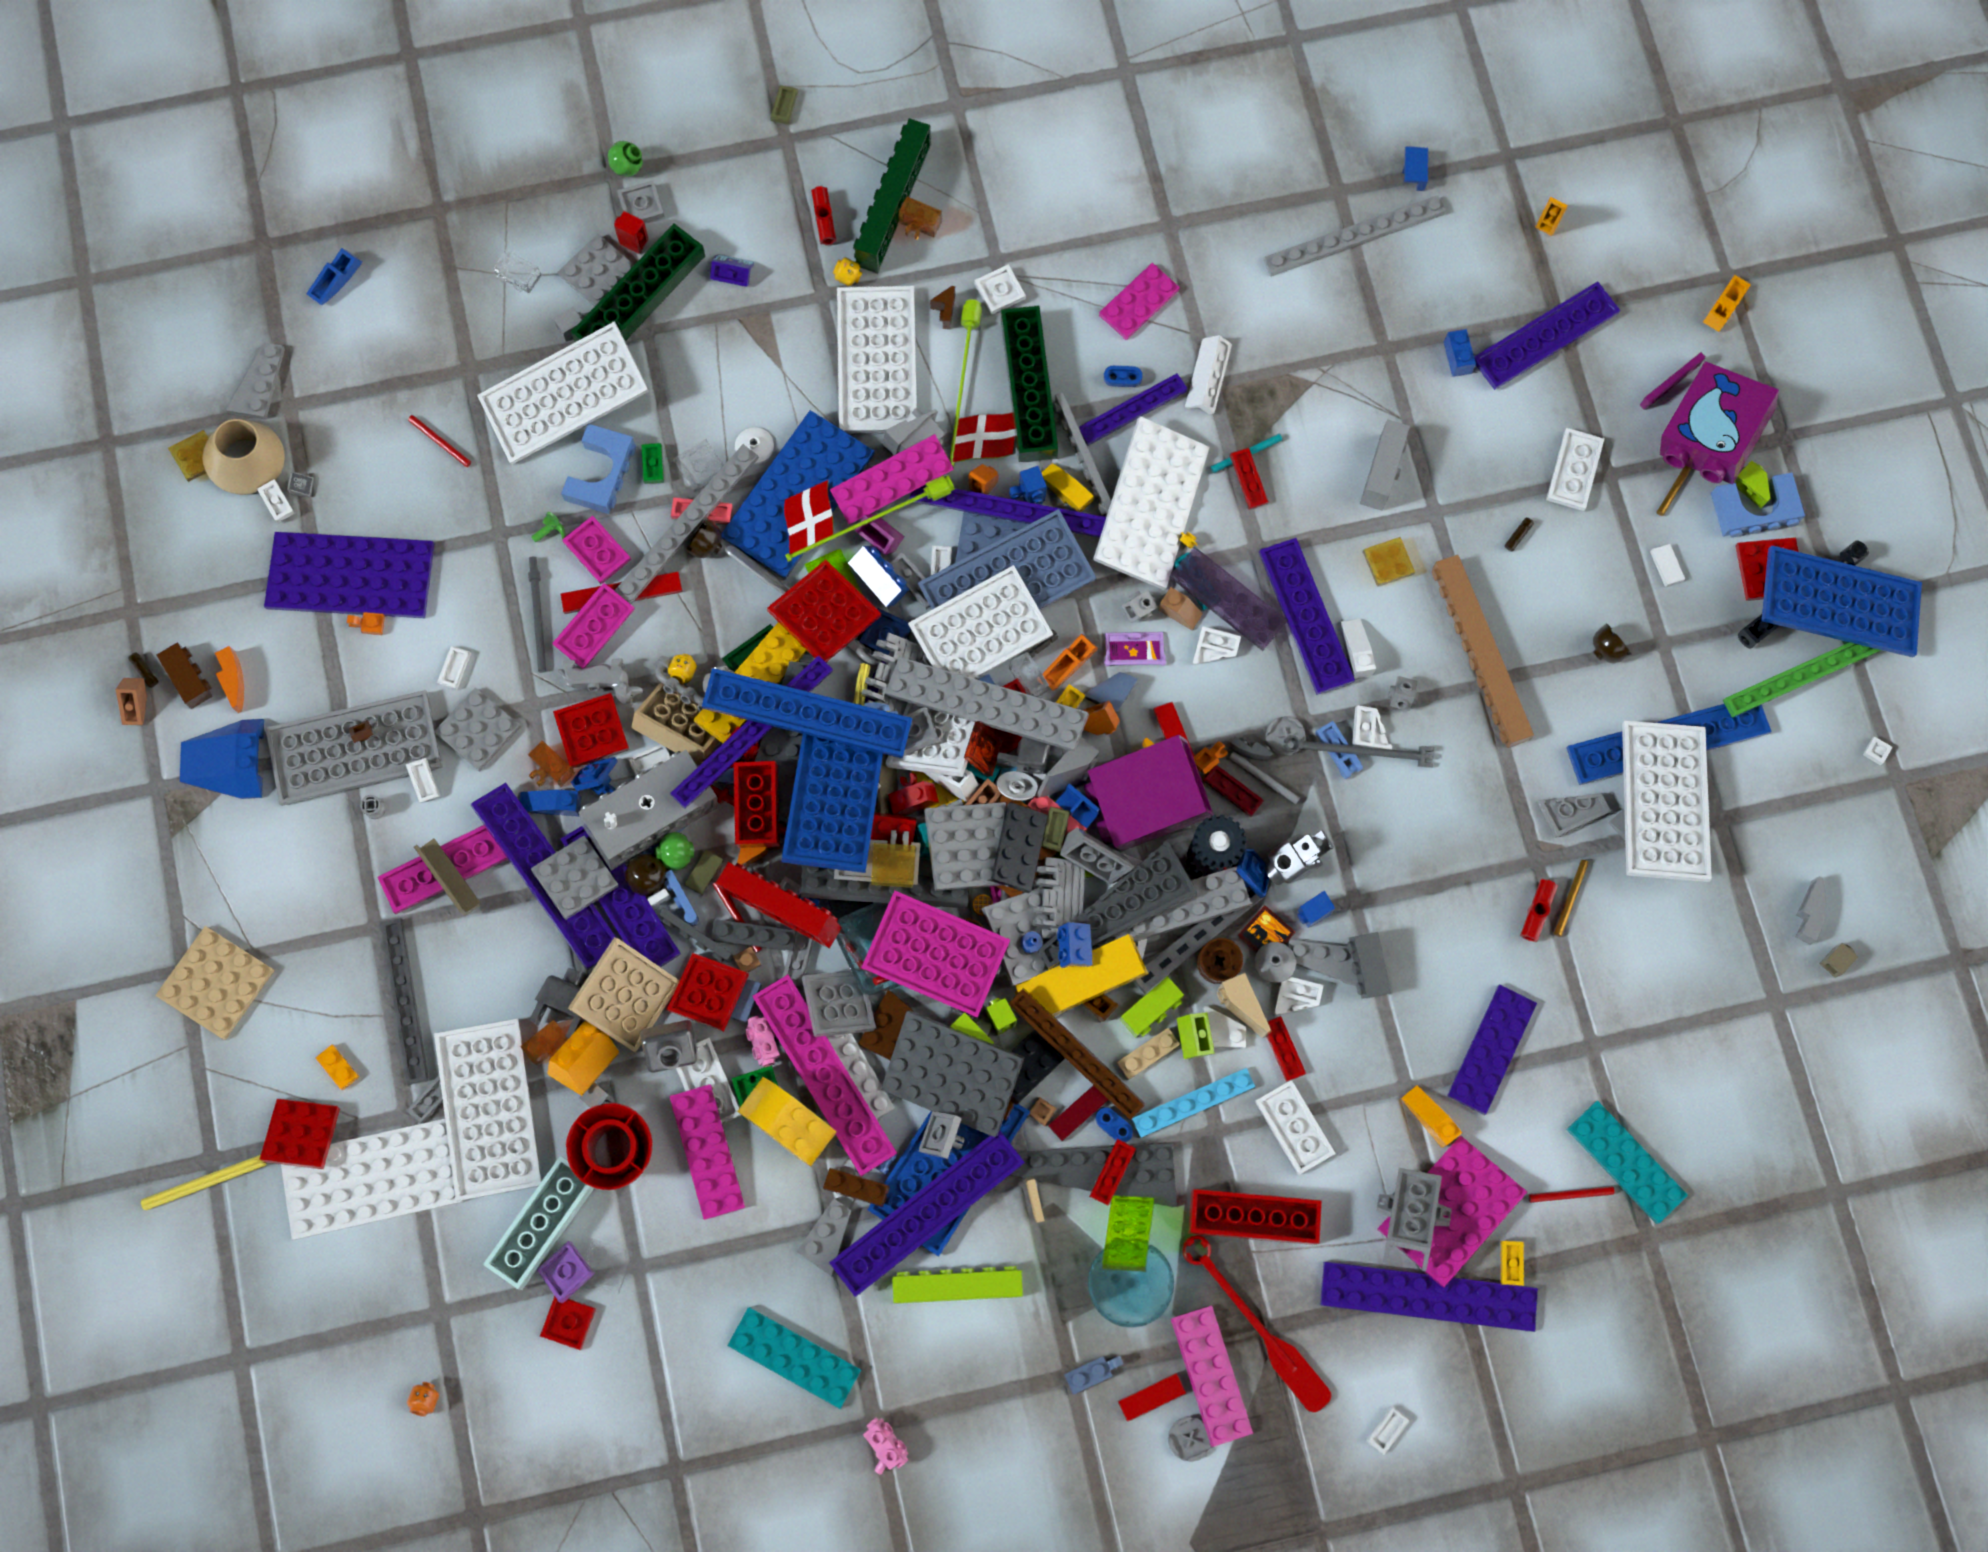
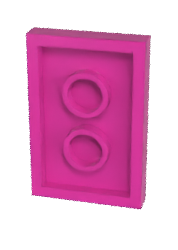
[562,515,631,585]

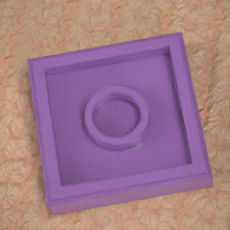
[537,1241,594,1303]

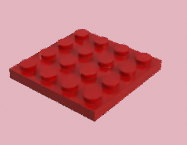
[767,559,881,663]

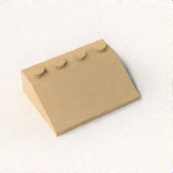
[631,677,719,766]

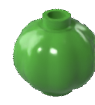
[608,141,643,177]
[654,832,694,871]

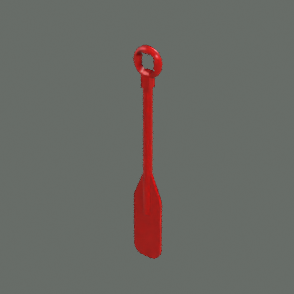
[1182,1235,1332,1412]

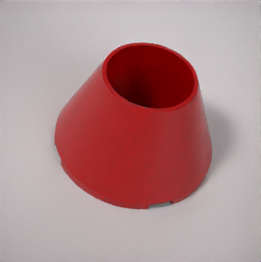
[566,1103,653,1190]

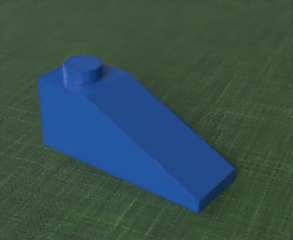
[519,790,582,817]

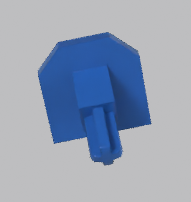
[571,757,618,795]
[1236,849,1269,899]

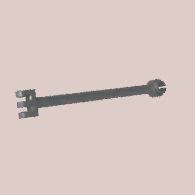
[1283,736,1434,768]

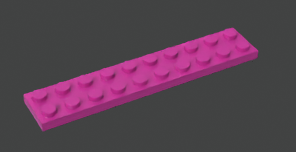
[752,975,897,1177]

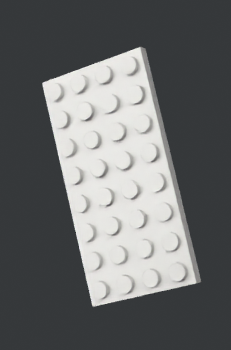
[837,286,917,434]
[477,322,649,465]
[1093,416,1210,590]
[1622,720,1712,882]
[434,1019,542,1202]
[281,1119,463,1240]

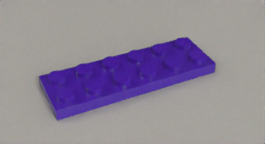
[1447,984,1537,1115]

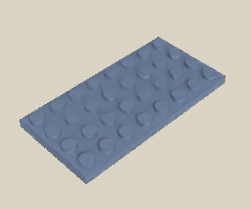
[918,509,1097,610]

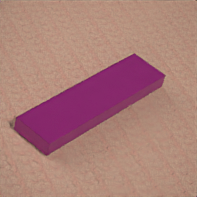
[1640,352,1706,410]

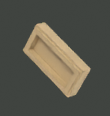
[1025,1176,1044,1223]

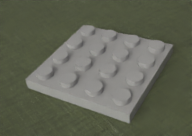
[924,802,1007,891]
[982,887,1060,987]

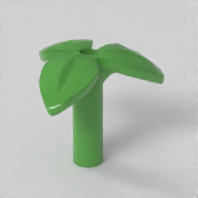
[531,512,566,542]

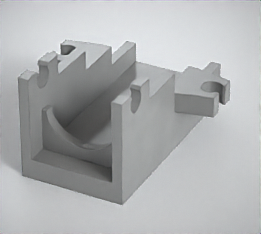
[1376,1168,1452,1271]

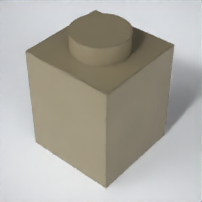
[1819,943,1858,978]

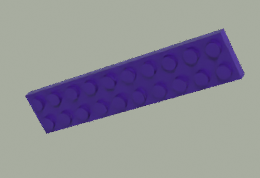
[471,782,616,970]
[829,1131,1025,1298]
[1320,1262,1538,1332]

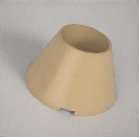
[203,419,285,495]

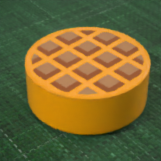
[973,894,993,916]

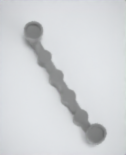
[655,656,704,711]

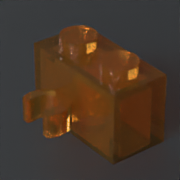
[899,196,942,240]
[528,740,575,787]
[520,1020,568,1066]

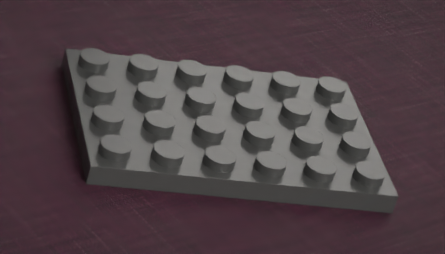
[881,1010,1024,1137]

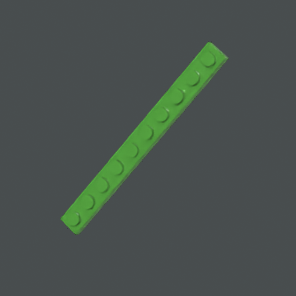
[1723,642,1882,718]

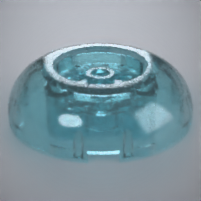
[1088,1239,1174,1328]

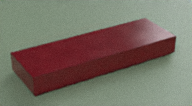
[1203,765,1264,817]
[1048,1085,1109,1142]

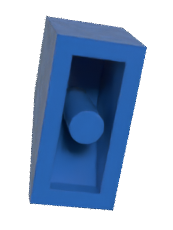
[1297,890,1335,928]

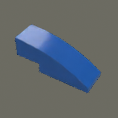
[306,248,363,305]

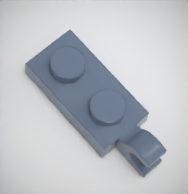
[1064,1356,1124,1395]

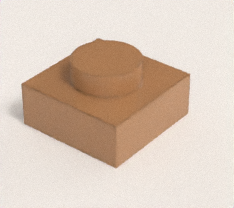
[733,946,761,973]

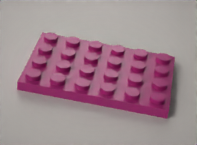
[861,890,1010,1018]
[1377,1135,1527,1288]

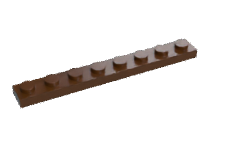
[1008,987,1145,1120]

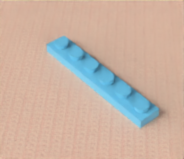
[1132,1068,1255,1138]

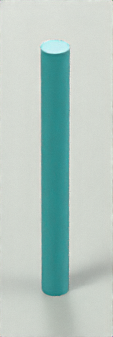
[1210,434,1283,473]

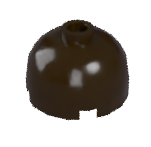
[685,518,723,559]
[1593,623,1632,663]
[625,854,667,896]

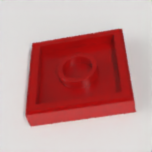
[540,1296,597,1350]

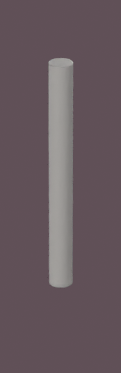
[1229,752,1300,804]

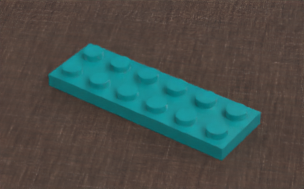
[1566,1100,1688,1224]
[727,1307,861,1409]

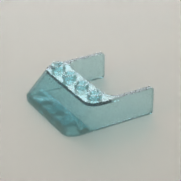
[836,902,901,995]

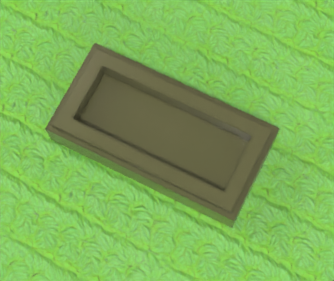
[770,85,799,125]
[1041,807,1070,852]
[684,850,724,896]

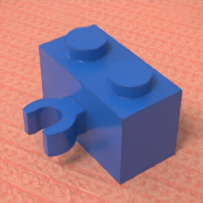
[1009,466,1047,505]

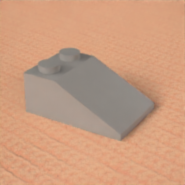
[1036,737,1100,798]

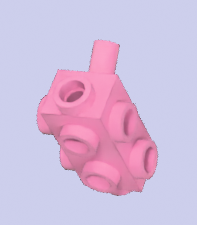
[746,1016,780,1068]
[863,1417,908,1474]

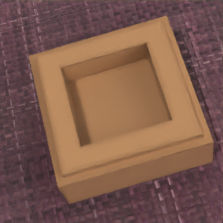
[1029,1097,1057,1127]

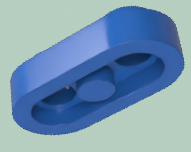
[1103,365,1143,387]
[1095,1108,1133,1143]

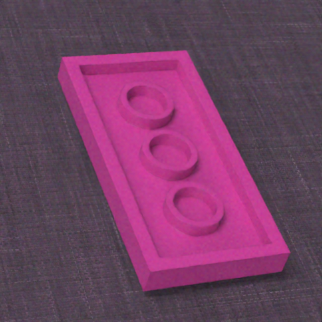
[1099,263,1180,340]
[552,583,635,669]

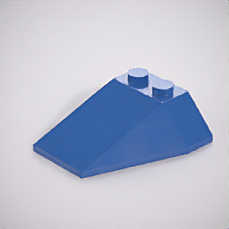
[180,719,264,799]

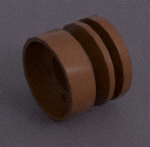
[1197,938,1243,984]

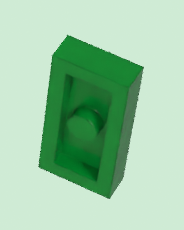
[641,443,664,484]

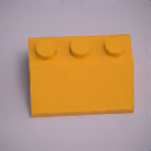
[547,1020,619,1096]

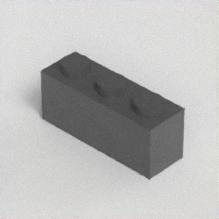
[1347,932,1391,999]

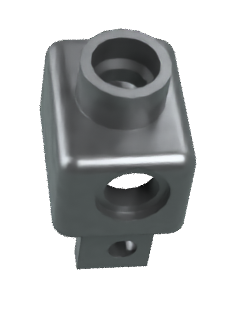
[997,736,1063,774]
[1265,830,1334,885]
[529,968,589,1039]
[640,1020,698,1073]

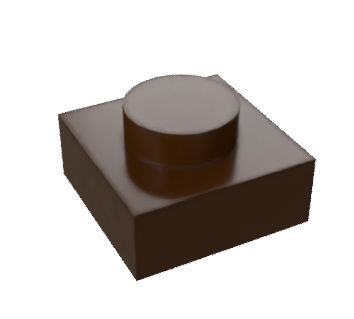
[349,720,373,743]

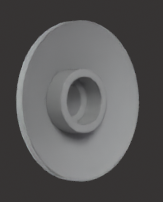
[1255,942,1296,983]

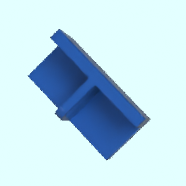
[1402,146,1428,191]
[1055,784,1100,829]

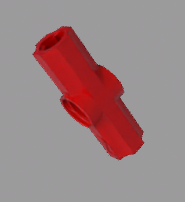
[811,186,837,246]
[1520,879,1558,942]

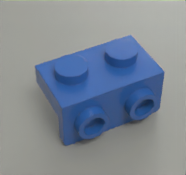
[1057,922,1093,968]

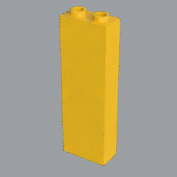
[1015,934,1148,1016]

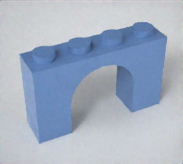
[561,424,636,514]
[1711,473,1805,538]

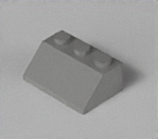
[1060,828,1134,884]

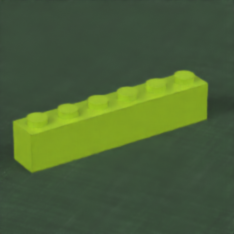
[892,1266,1023,1304]

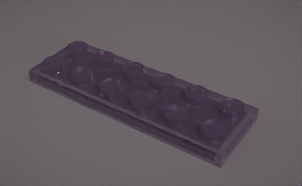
[1170,547,1288,651]

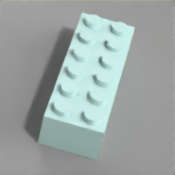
[483,1156,594,1290]

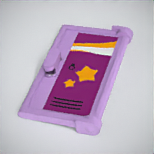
[1104,632,1166,666]

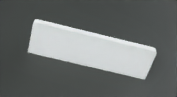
[1185,335,1232,414]

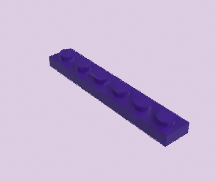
[1078,373,1187,446]

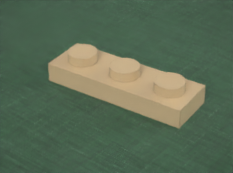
[1117,1028,1180,1080]

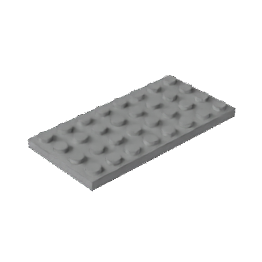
[266,690,443,806]

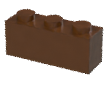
[156,642,213,709]

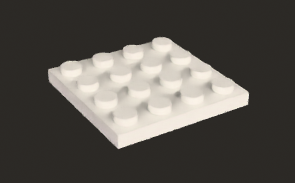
[886,702,981,777]

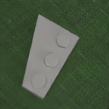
[1536,793,1611,838]
[797,1199,851,1277]

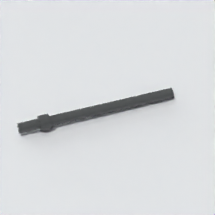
[528,556,546,673]

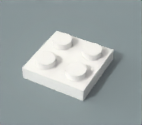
[974,264,1026,315]

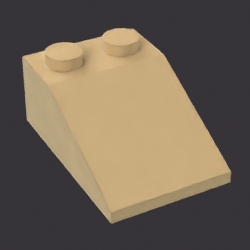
[1217,973,1271,1038]

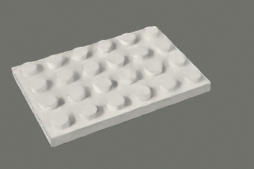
[908,565,1053,679]

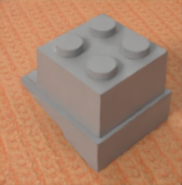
[882,408,945,456]

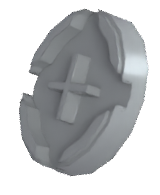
[1265,716,1306,756]
[1168,1417,1211,1462]

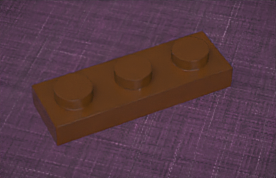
[823,1168,890,1207]

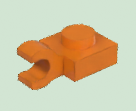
[346,612,385,635]
[1193,741,1228,774]

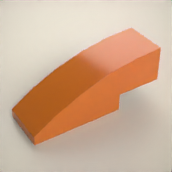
[1039,634,1098,691]
[215,646,244,713]

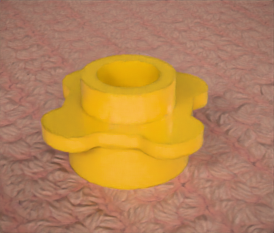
[1179,531,1198,549]

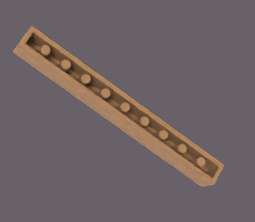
[1432,555,1534,748]

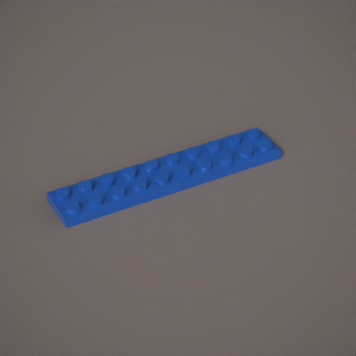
[702,668,913,759]
[1566,704,1772,785]

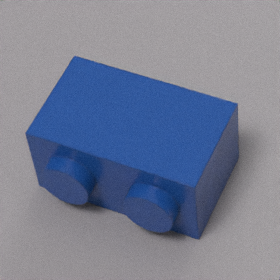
[1443,329,1476,377]

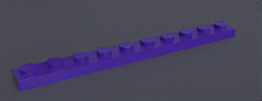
[910,484,1106,538]
[670,655,833,809]

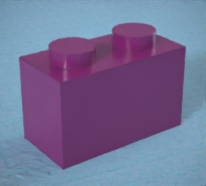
[855,513,905,555]

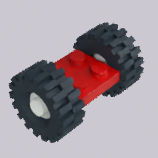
[1186,814,1247,879]

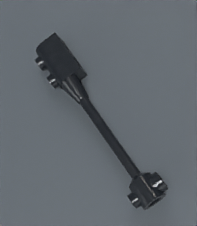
[1738,540,1869,649]

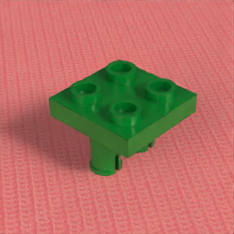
[731,1065,778,1119]

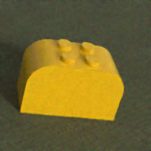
[737,1077,836,1167]

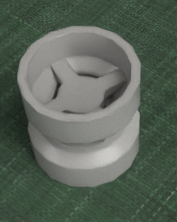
[360,795,385,819]

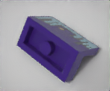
[710,254,754,287]

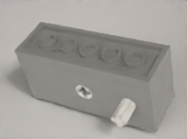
[579,750,717,871]

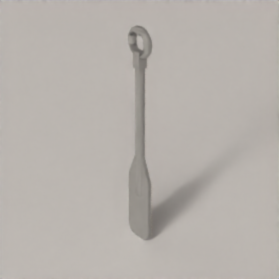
[725,546,881,665]

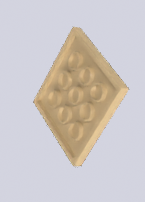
[155,926,275,1040]
[568,937,679,1053]

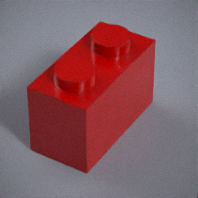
[614,211,649,254]

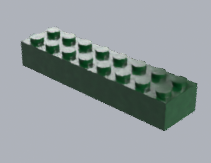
[853,118,931,273]
[571,223,705,342]
[1001,305,1058,462]

